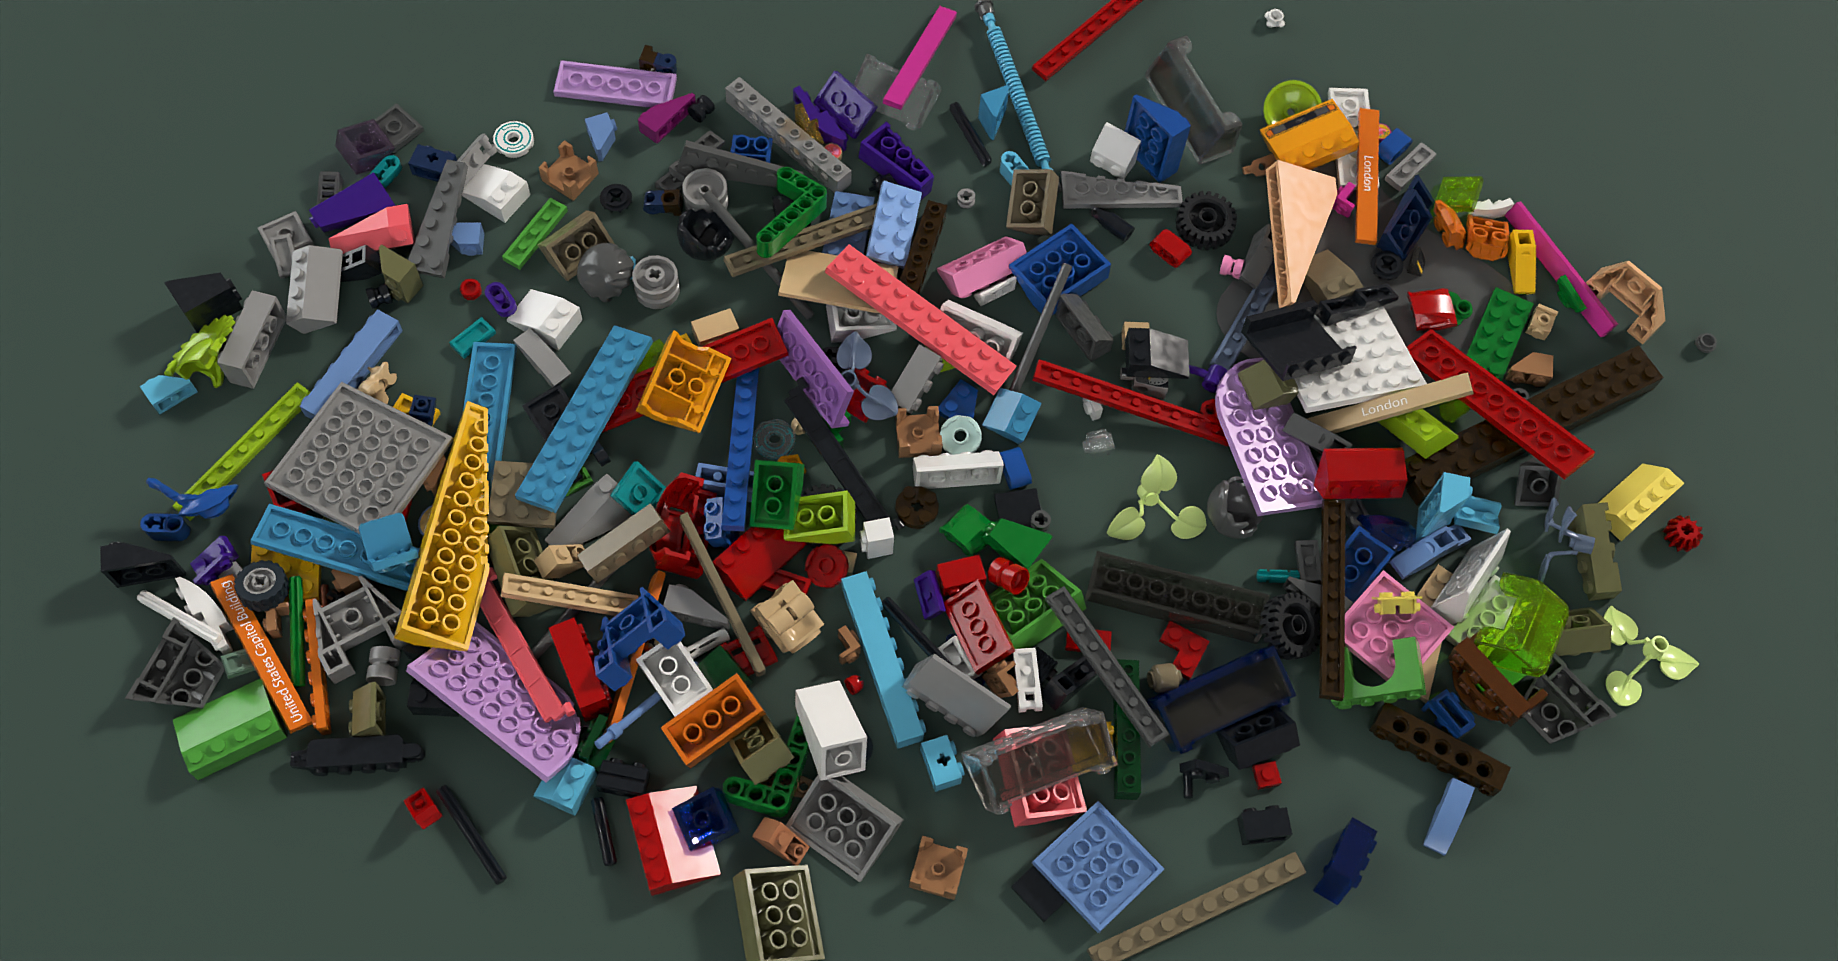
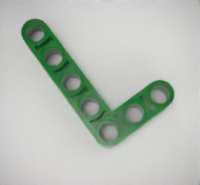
[756,167,827,258]
[723,713,810,817]

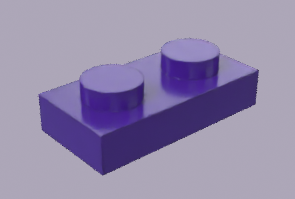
[914,570,946,620]

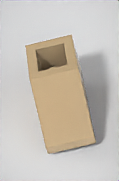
[534,544,585,579]

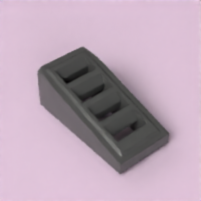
[317,171,343,205]

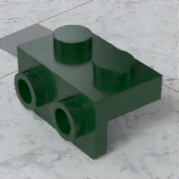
[577,714,616,772]

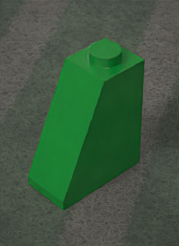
[981,518,1053,569]

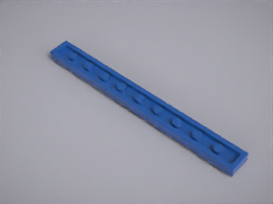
[722,368,759,531]

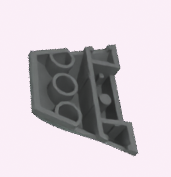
[125,617,225,709]
[1523,649,1618,744]

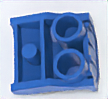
[731,135,773,163]

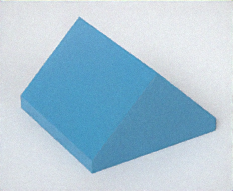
[978,86,1010,140]

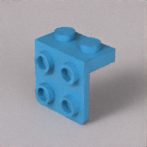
[358,512,419,573]

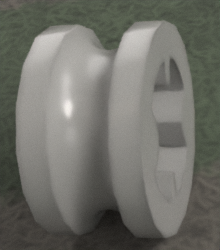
[957,188,975,209]

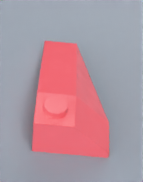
[329,204,415,254]

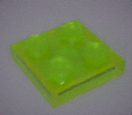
[1433,176,1484,212]

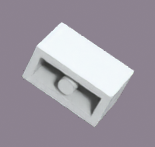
[859,517,894,559]

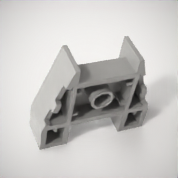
[313,576,409,684]

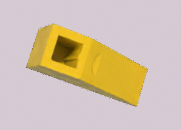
[1507,230,1536,294]

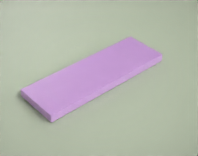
[553,61,677,108]

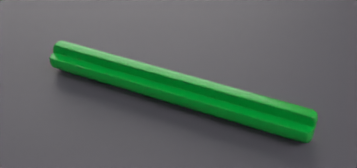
[289,576,305,688]

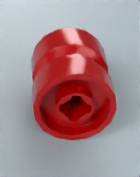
[988,557,1030,595]

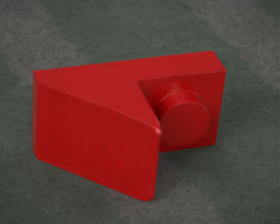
[403,787,442,829]

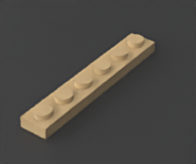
[500,573,638,616]

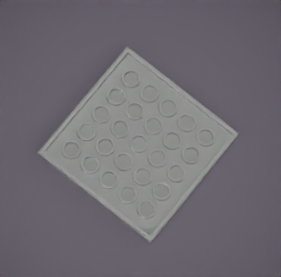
[264,382,453,534]

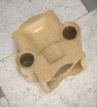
[749,580,824,654]

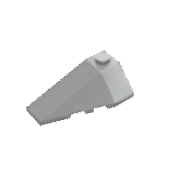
[544,474,632,545]

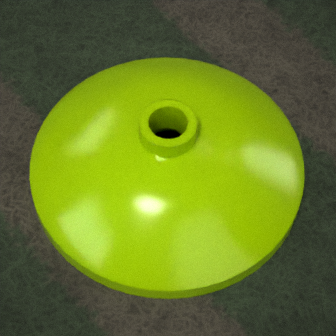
[1263,80,1322,126]

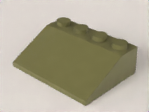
[732,865,825,961]

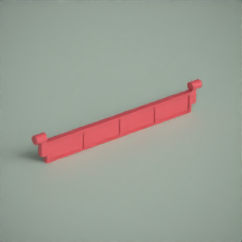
[480,567,575,723]

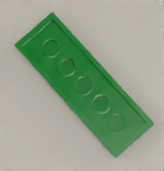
[1466,287,1534,381]

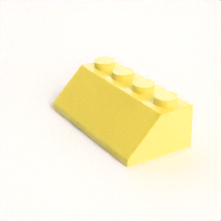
[1598,463,1684,541]

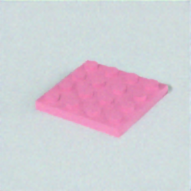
[1345,570,1454,681]

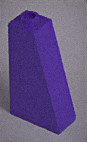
[309,172,396,232]

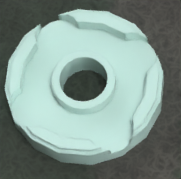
[940,415,982,455]

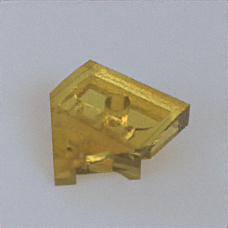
[795,103,824,144]

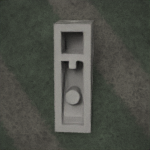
[663,584,730,631]

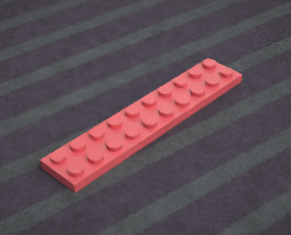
[825,244,1017,395]

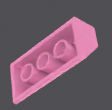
[937,236,1027,298]

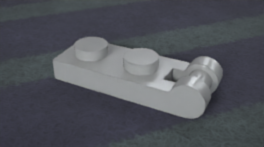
[457,133,498,187]

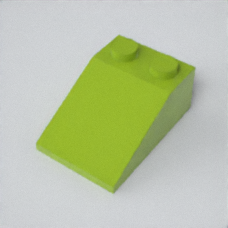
[784,491,855,544]

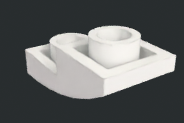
[1467,198,1514,219]

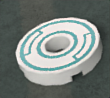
[493,121,534,158]

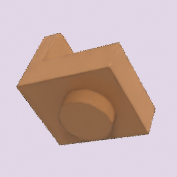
[263,601,289,639]
[838,625,861,665]

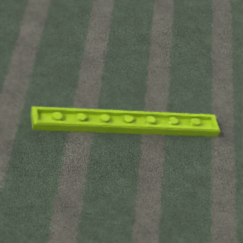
[172,382,310,521]

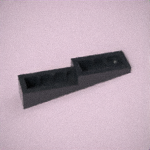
[1315,284,1399,327]

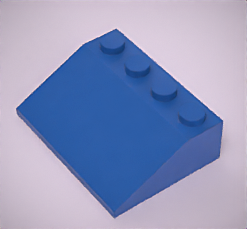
[1125,94,1191,183]
[1009,223,1111,315]

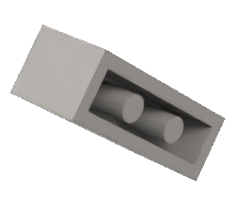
[891,344,944,414]

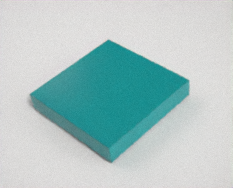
[610,461,666,516]

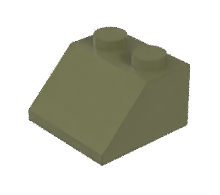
[379,244,423,303]
[1238,360,1299,410]
[348,682,386,737]

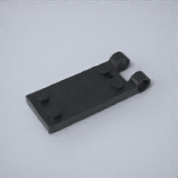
[522,384,611,484]

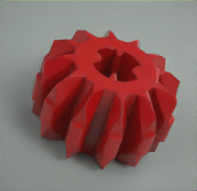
[1663,515,1704,552]

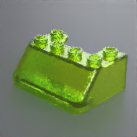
[1474,572,1569,677]

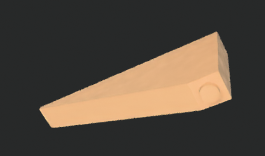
[1266,160,1337,308]

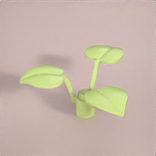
[1107,454,1207,540]
[1603,606,1699,707]

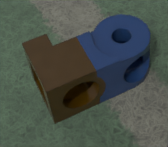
[639,45,677,74]
[643,189,684,216]

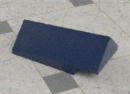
[1377,175,1435,261]

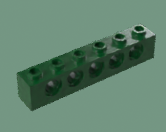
[1113,659,1141,800]

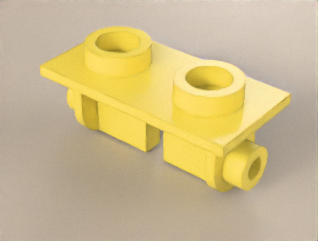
[1372,591,1422,615]

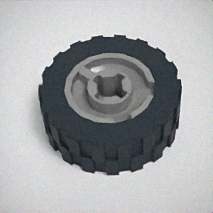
[234,560,289,612]

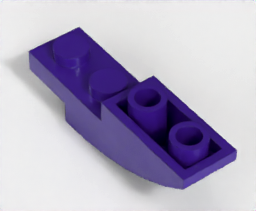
[793,85,848,151]

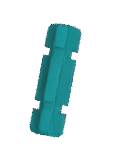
[1256,569,1300,583]

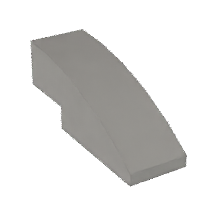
[513,328,571,388]

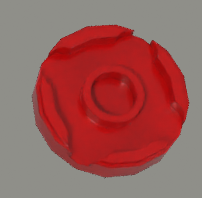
[805,544,849,589]

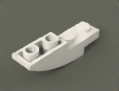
[176,577,234,655]

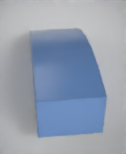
[1423,778,1475,856]

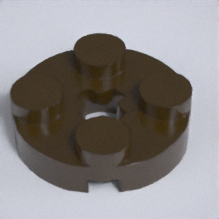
[895,486,939,529]

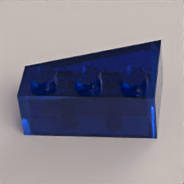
[1313,817,1378,905]

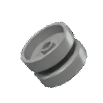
[682,168,728,213]
[632,255,680,309]

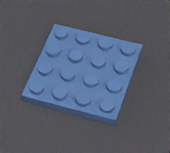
[1032,801,1164,934]

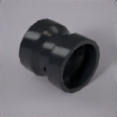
[687,95,715,123]
[366,283,393,309]

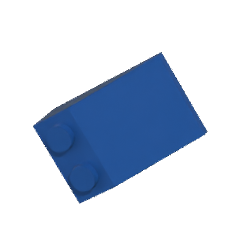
[1345,526,1396,603]

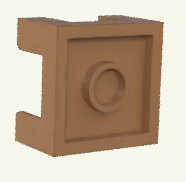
[539,140,599,201]
[895,406,942,458]
[909,836,968,900]

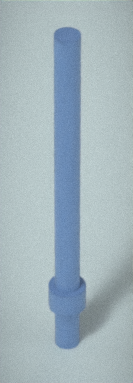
[594,661,698,749]

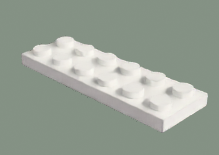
[1328,88,1379,190]

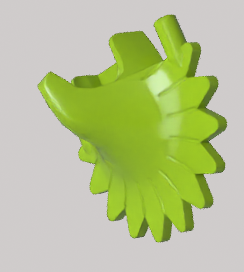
[164,315,236,388]

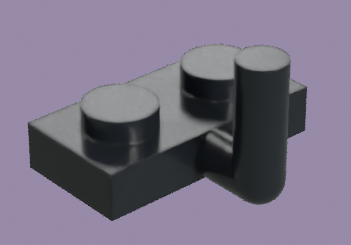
[1179,759,1229,799]

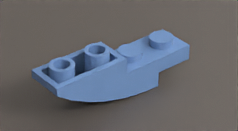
[1389,524,1472,579]

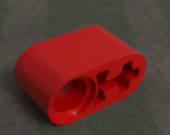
[1150,229,1192,268]

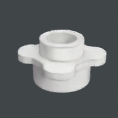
[1265,9,1285,28]

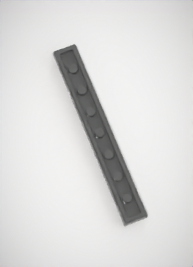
[1045,586,1169,748]

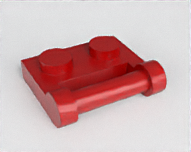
[720,625,778,676]

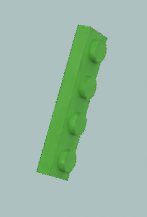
[502,198,568,270]

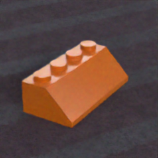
[660,673,766,768]

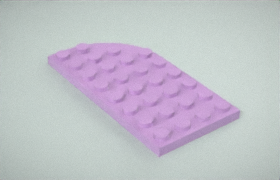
[1215,358,1323,516]
[406,622,581,783]

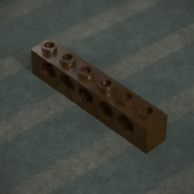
[900,200,947,295]
[1369,703,1511,797]

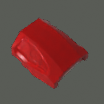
[1407,288,1457,331]

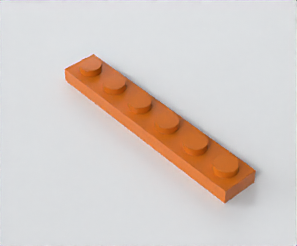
[302,599,332,735]

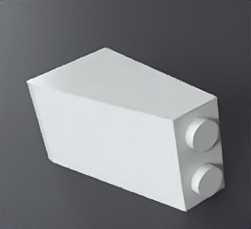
[795,681,867,781]

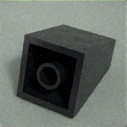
[165,272,243,333]

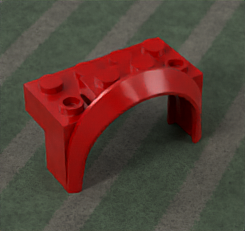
[649,472,717,579]

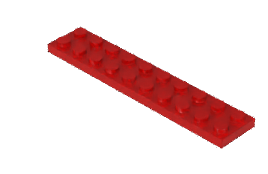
[602,318,789,433]
[1407,329,1595,480]

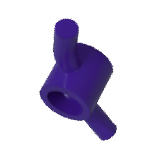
[1189,364,1228,393]

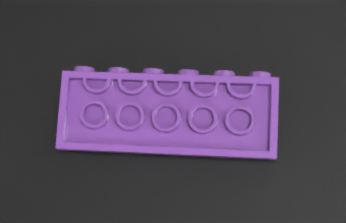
[777,310,854,428]

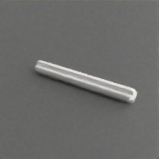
[137,590,223,645]

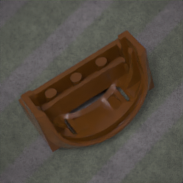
[1448,626,1549,727]

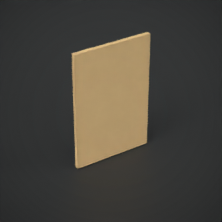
[778,251,899,314]

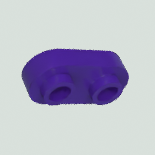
[485,282,517,317]

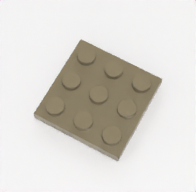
[487,461,557,529]

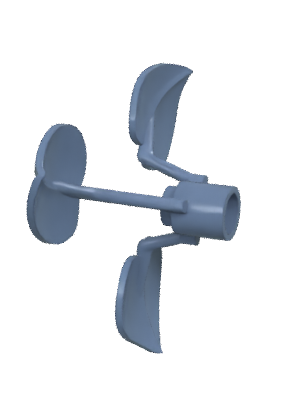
[809,331,898,421]
[1538,497,1595,594]

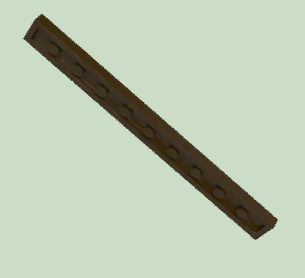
[1319,499,1345,701]

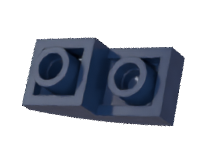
[409,395,436,426]

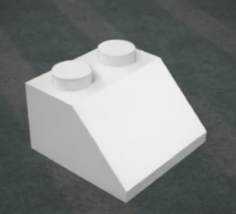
[1090,122,1141,179]

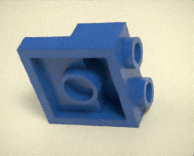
[703,497,740,549]

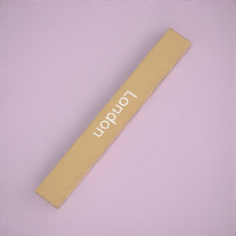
[1307,372,1474,434]

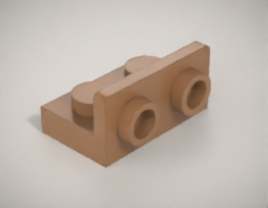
[982,660,1019,698]

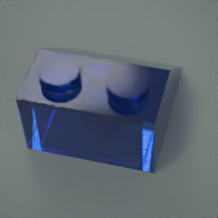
[672,787,740,851]

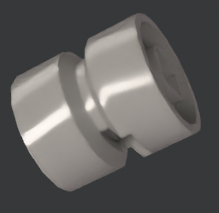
[366,646,401,686]

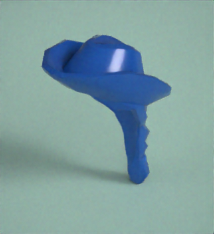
[146,478,238,519]

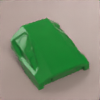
[939,504,991,557]

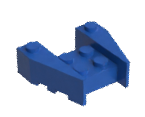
[594,587,685,692]

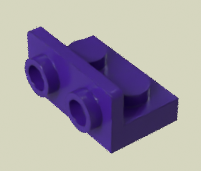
[190,536,239,585]

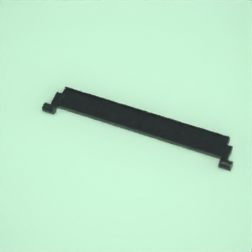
[784,377,905,531]

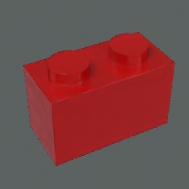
[936,555,987,597]

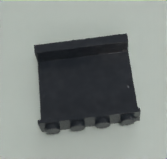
[1241,300,1357,381]

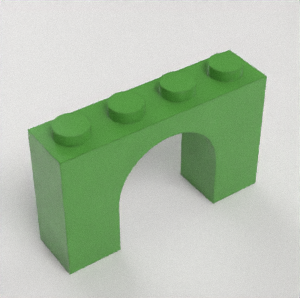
[1331,636,1426,709]

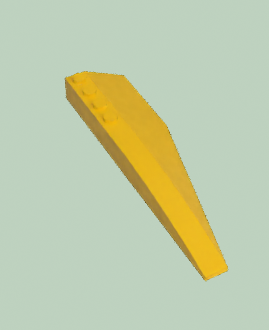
[394,401,489,651]

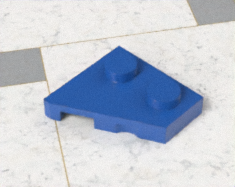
[938,379,978,420]

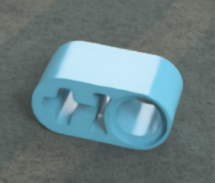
[1000,151,1029,186]

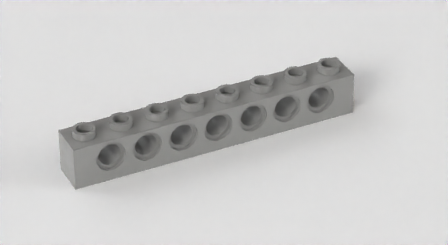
[725,77,852,193]

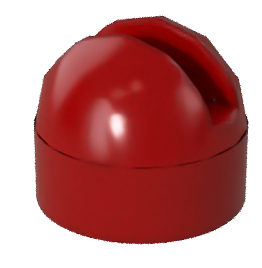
[844,675,864,695]

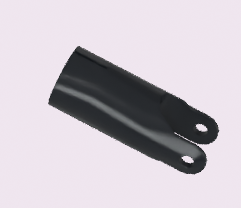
[1091,207,1135,242]

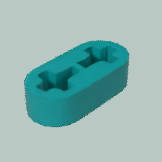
[369,155,402,189]

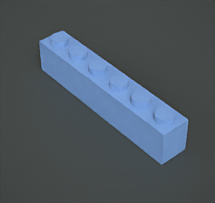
[300,309,403,420]

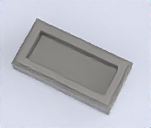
[269,233,295,279]

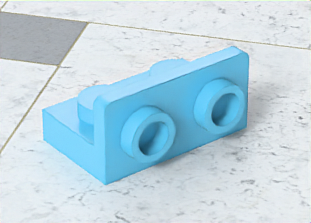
[1454,496,1502,534]

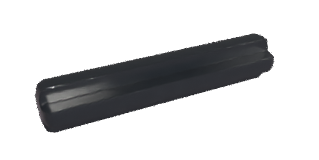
[591,797,617,866]

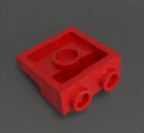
[846,368,890,423]

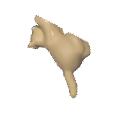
[357,362,397,404]

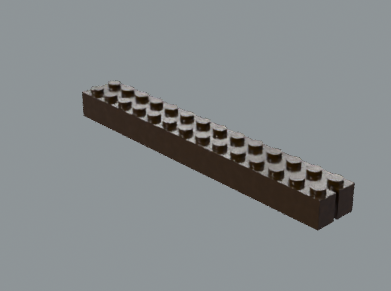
[1405,345,1664,506]

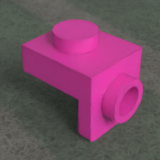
[1332,182,1356,218]

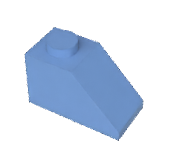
[585,112,617,162]
[451,223,484,256]

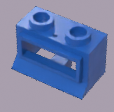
[1421,689,1476,739]

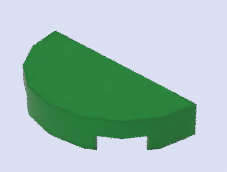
[1557,275,1587,313]

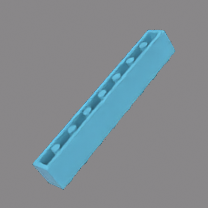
[841,571,926,749]

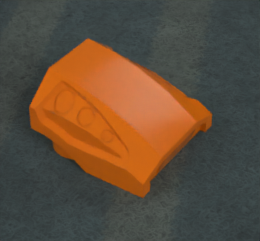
[1433,199,1466,250]
[1466,214,1509,261]

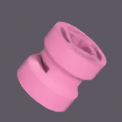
[1219,255,1245,279]

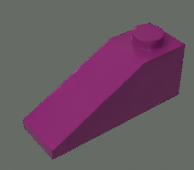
[638,93,696,144]

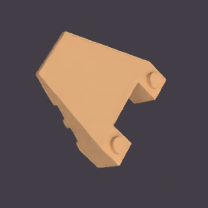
[1586,261,1666,345]

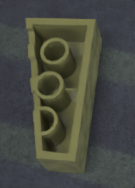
[1567,502,1622,601]

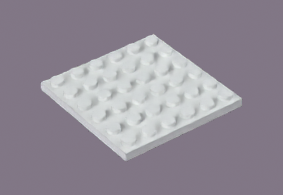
[1295,306,1427,413]

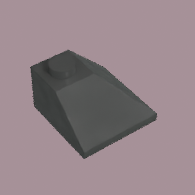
[1514,458,1562,506]

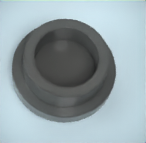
[1695,333,1717,353]

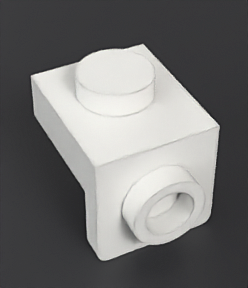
[1083,398,1103,421]

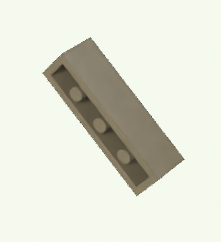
[577,503,670,583]

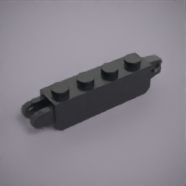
[290,735,425,776]

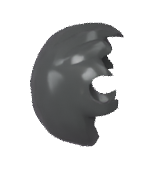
[577,243,634,302]
[1207,476,1264,539]

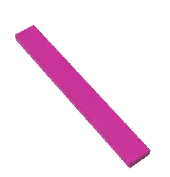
[883,6,957,110]
[1504,201,1618,338]

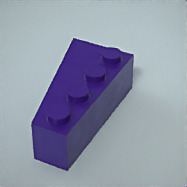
[859,121,934,201]

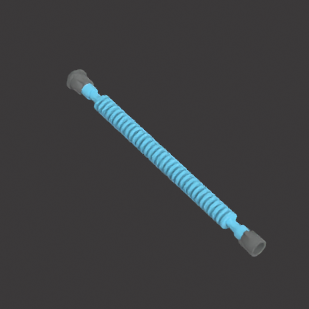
[974,0,1062,194]

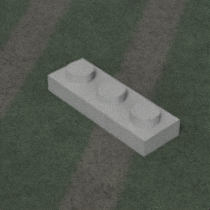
[1384,142,1437,192]

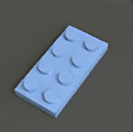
[866,181,922,269]

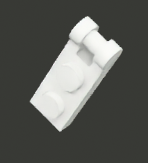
[1012,648,1042,713]

